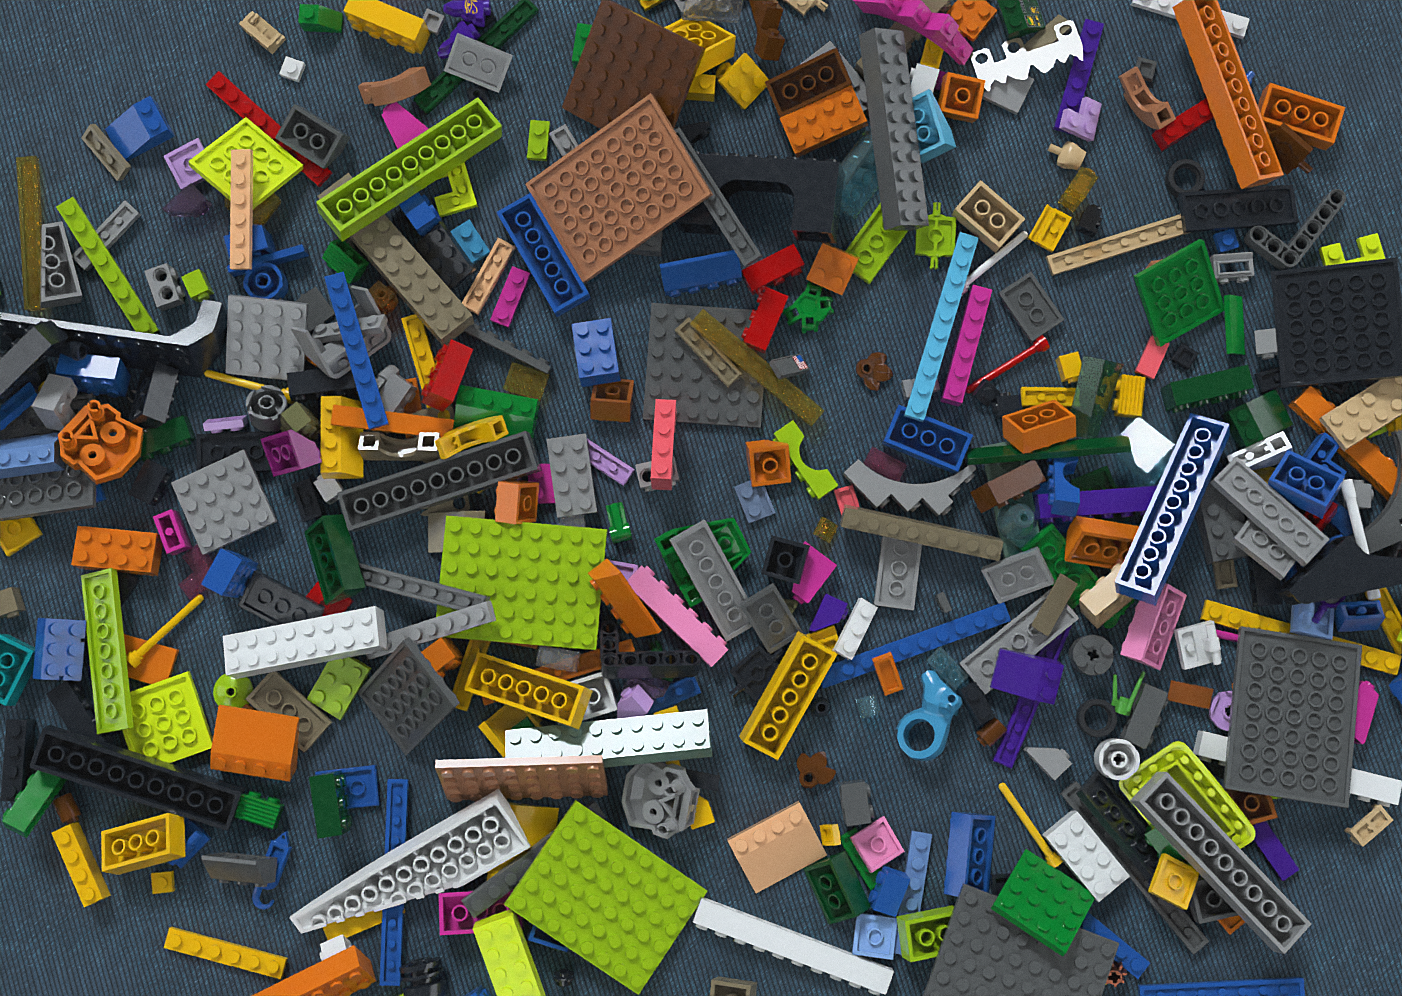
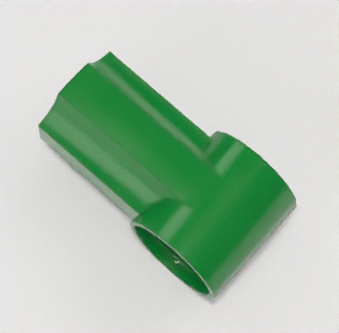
[606,502,632,544]

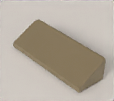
[1017,14,1072,52]
[1030,573,1077,636]

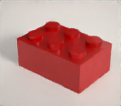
[421,339,473,412]

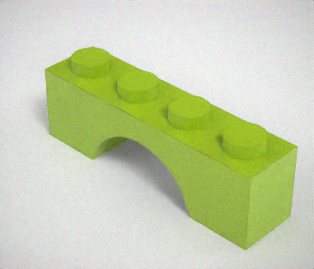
[772,420,838,501]

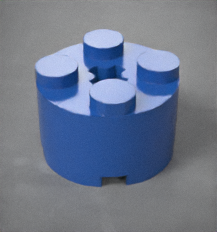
[243,261,289,300]

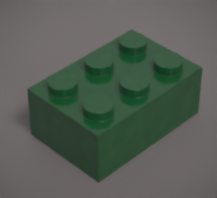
[309,770,352,839]

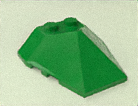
[654,517,751,608]

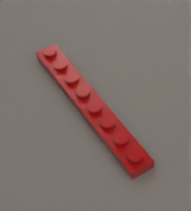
[206,71,333,188]

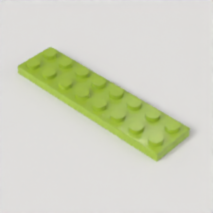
[81,568,134,734]

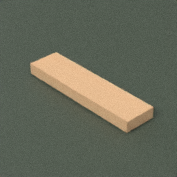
[462,238,516,316]

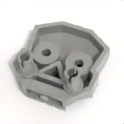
[621,762,700,839]

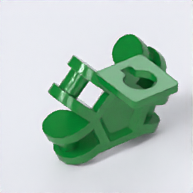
[782,281,834,333]

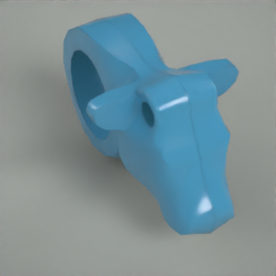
[896,670,963,761]

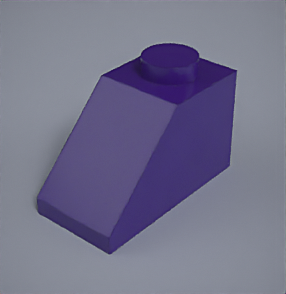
[808,594,849,632]

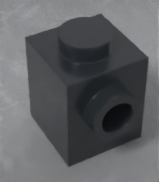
[991,392,1022,419]

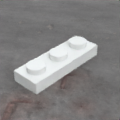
[833,598,878,660]

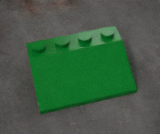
[453,385,540,449]

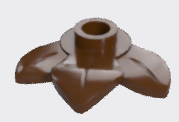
[855,352,893,391]
[797,751,836,788]

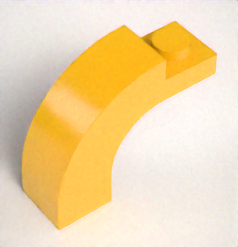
[434,415,509,459]

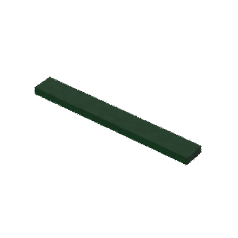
[413,0,539,115]
[967,435,1132,465]

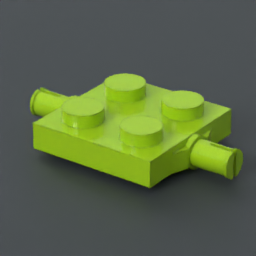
[915,202,956,270]

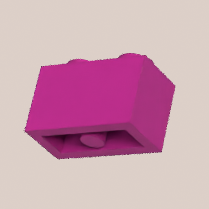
[153,509,192,555]

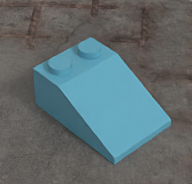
[912,89,956,163]

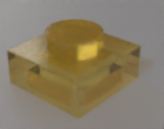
[813,516,838,543]

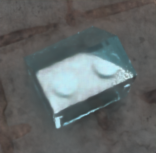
[1113,417,1175,486]

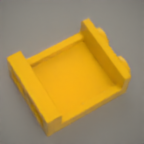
[478,705,543,758]

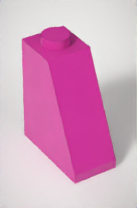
[382,102,428,149]
[791,541,837,605]
[1354,681,1379,745]

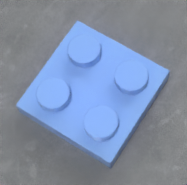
[852,913,897,960]

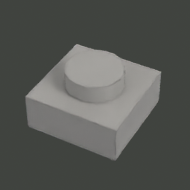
[422,9,446,36]

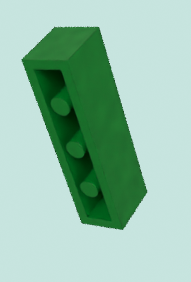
[2,770,67,838]

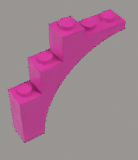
[853,0,973,65]

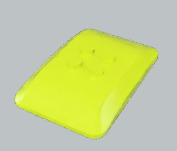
[1119,741,1256,867]

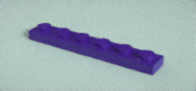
[1053,19,1104,135]

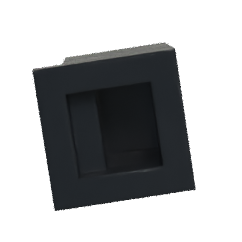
[1075,204,1103,238]

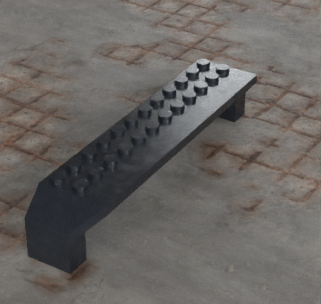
[0,300,227,378]

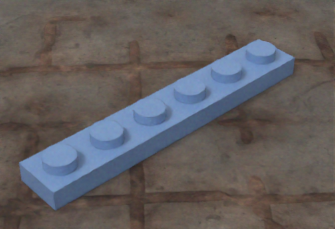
[894,830,932,955]

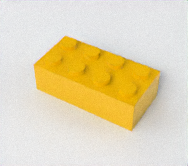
[343,0,430,54]
[101,813,186,875]

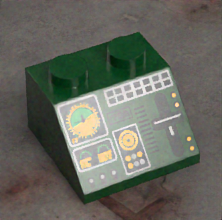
[996,0,1046,41]

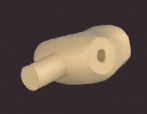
[1048,141,1086,171]

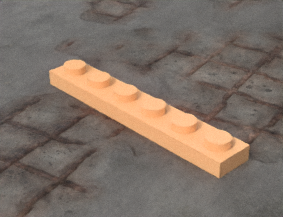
[230,149,253,270]

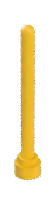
[204,370,294,404]
[126,594,204,668]
[999,783,1063,868]

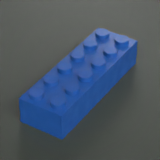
[497,193,590,317]

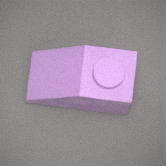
[617,684,654,719]

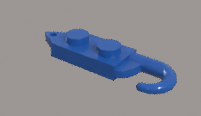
[252,831,292,910]

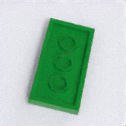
[1020,523,1098,609]

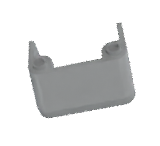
[290,285,391,379]

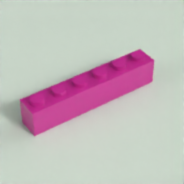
[940,285,992,407]

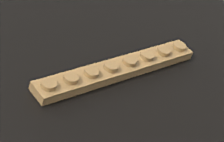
[1046,214,1191,276]

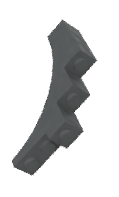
[1351,429,1402,554]

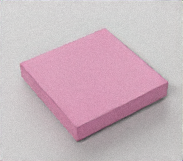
[849,816,905,873]

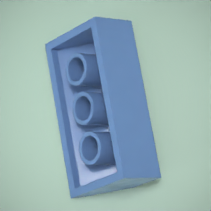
[0,432,65,479]

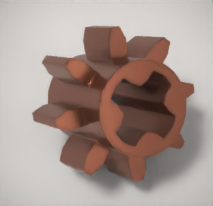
[1106,961,1127,987]

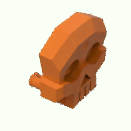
[58,400,144,484]

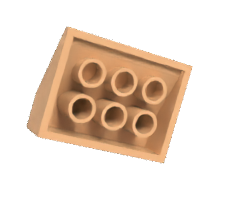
[728,801,827,893]

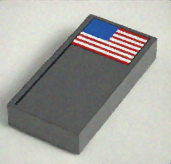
[769,353,810,379]

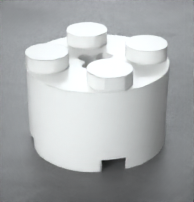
[1094,738,1140,780]

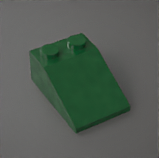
[1222,389,1293,450]

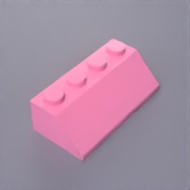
[1120,583,1187,670]

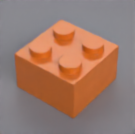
[937,72,986,123]
[806,243,859,295]
[494,480,539,524]

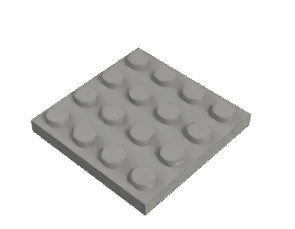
[226,294,309,380]
[171,450,277,555]

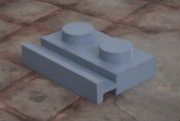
[734,480,775,524]

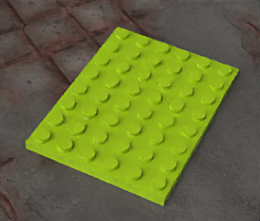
[436,515,607,650]
[504,800,707,995]

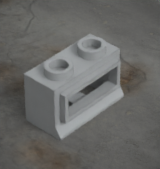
[1210,252,1254,285]

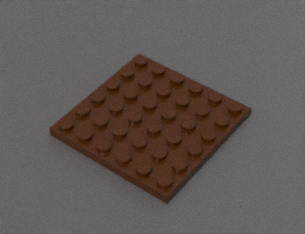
[562,0,705,129]

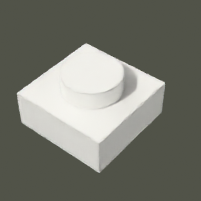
[279,56,306,82]

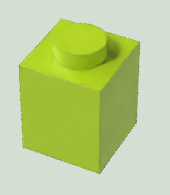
[181,269,214,302]

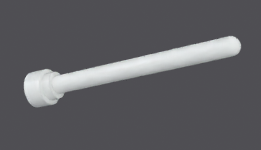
[962,231,1028,295]

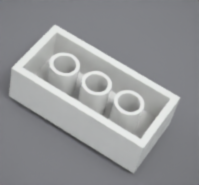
[1042,809,1130,902]

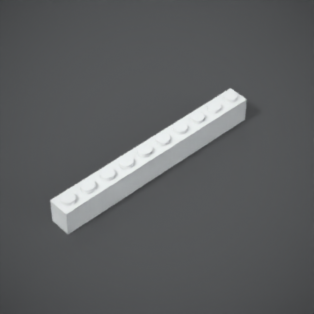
[1193,731,1402,807]
[693,897,894,996]

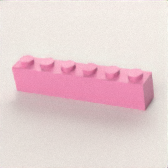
[627,566,728,667]

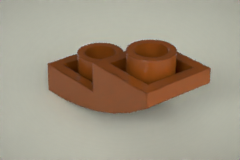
[1167,680,1214,709]

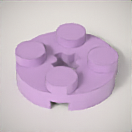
[1209,691,1232,731]

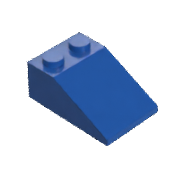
[105,96,175,161]

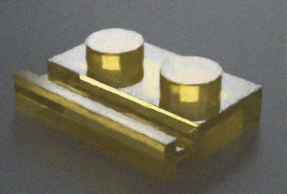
[503,362,550,402]

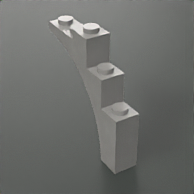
[843,459,977,517]

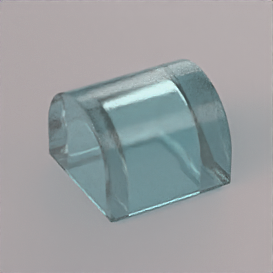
[855,694,880,719]

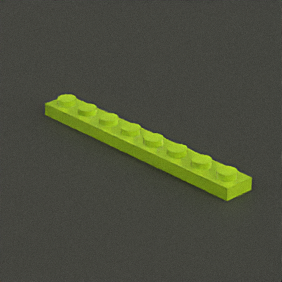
[56,197,160,334]

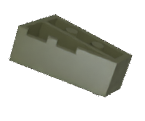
[280,402,321,440]

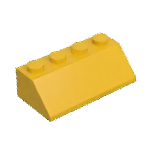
[320,396,364,479]

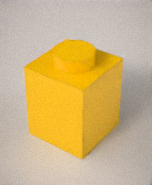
[1055,351,1085,384]

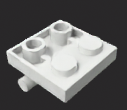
[1174,620,1222,670]

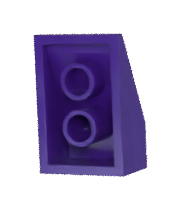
[990,648,1064,705]

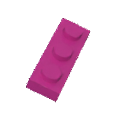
[490,266,531,328]

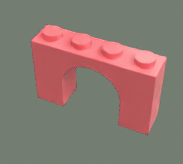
[650,399,677,490]

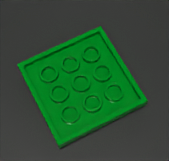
[1133,239,1224,347]
[990,849,1095,957]

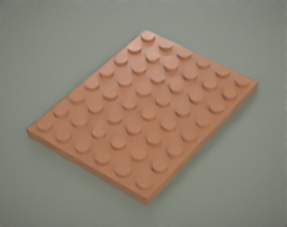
[525,93,713,283]

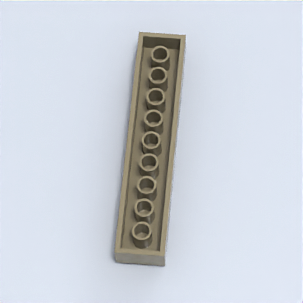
[317,173,474,346]

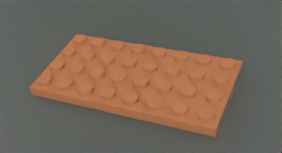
[435,755,608,802]

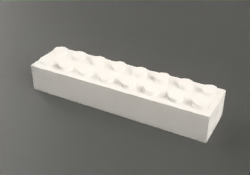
[223,606,388,679]

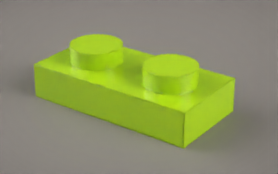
[527,120,550,161]

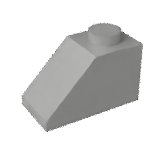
[1023,747,1072,780]

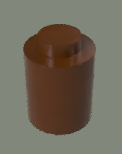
[976,717,1007,747]
[52,793,82,825]

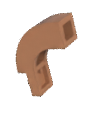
[358,66,431,106]
[1118,67,1176,129]

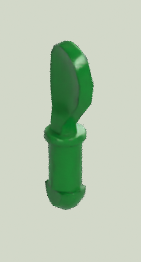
[1103,599,1134,629]

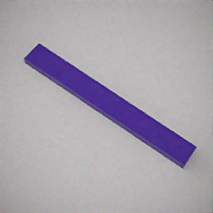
[992,625,1072,769]

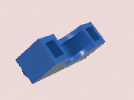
[1047,456,1080,517]

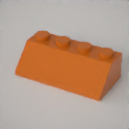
[1064,516,1139,569]
[588,559,662,638]

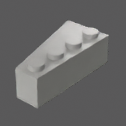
[40,222,82,309]

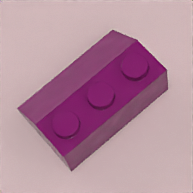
[260,429,322,477]

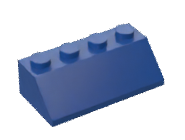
[660,250,742,297]
[944,812,996,897]

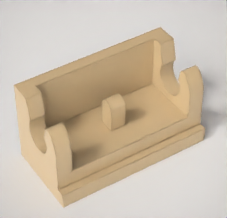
[239,11,286,55]
[1344,804,1393,847]

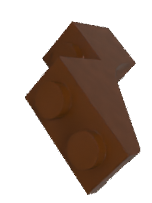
[749,0,785,61]

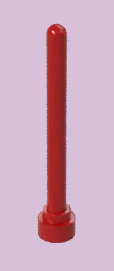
[965,335,1050,394]

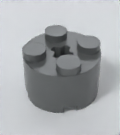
[246,385,288,432]
[1068,635,1114,675]

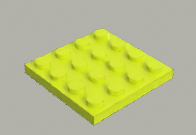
[188,117,303,209]
[122,671,213,763]

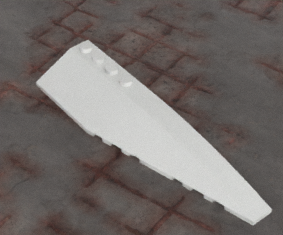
[290,789,530,934]

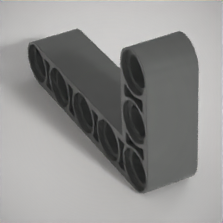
[1244,189,1346,271]

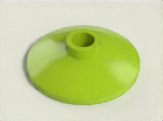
[213,674,253,708]

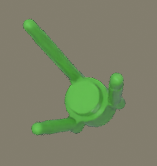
[1111,671,1145,716]

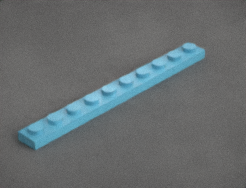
[904,232,979,422]

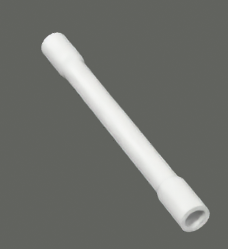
[1341,479,1381,600]

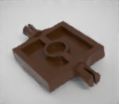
[1266,122,1314,175]

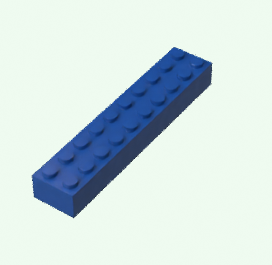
[1115,413,1230,606]

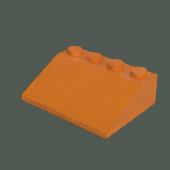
[210,705,299,782]

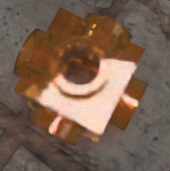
[369,280,398,315]

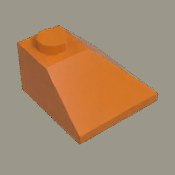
[745,440,791,487]

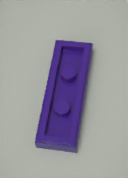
[1252,821,1299,881]

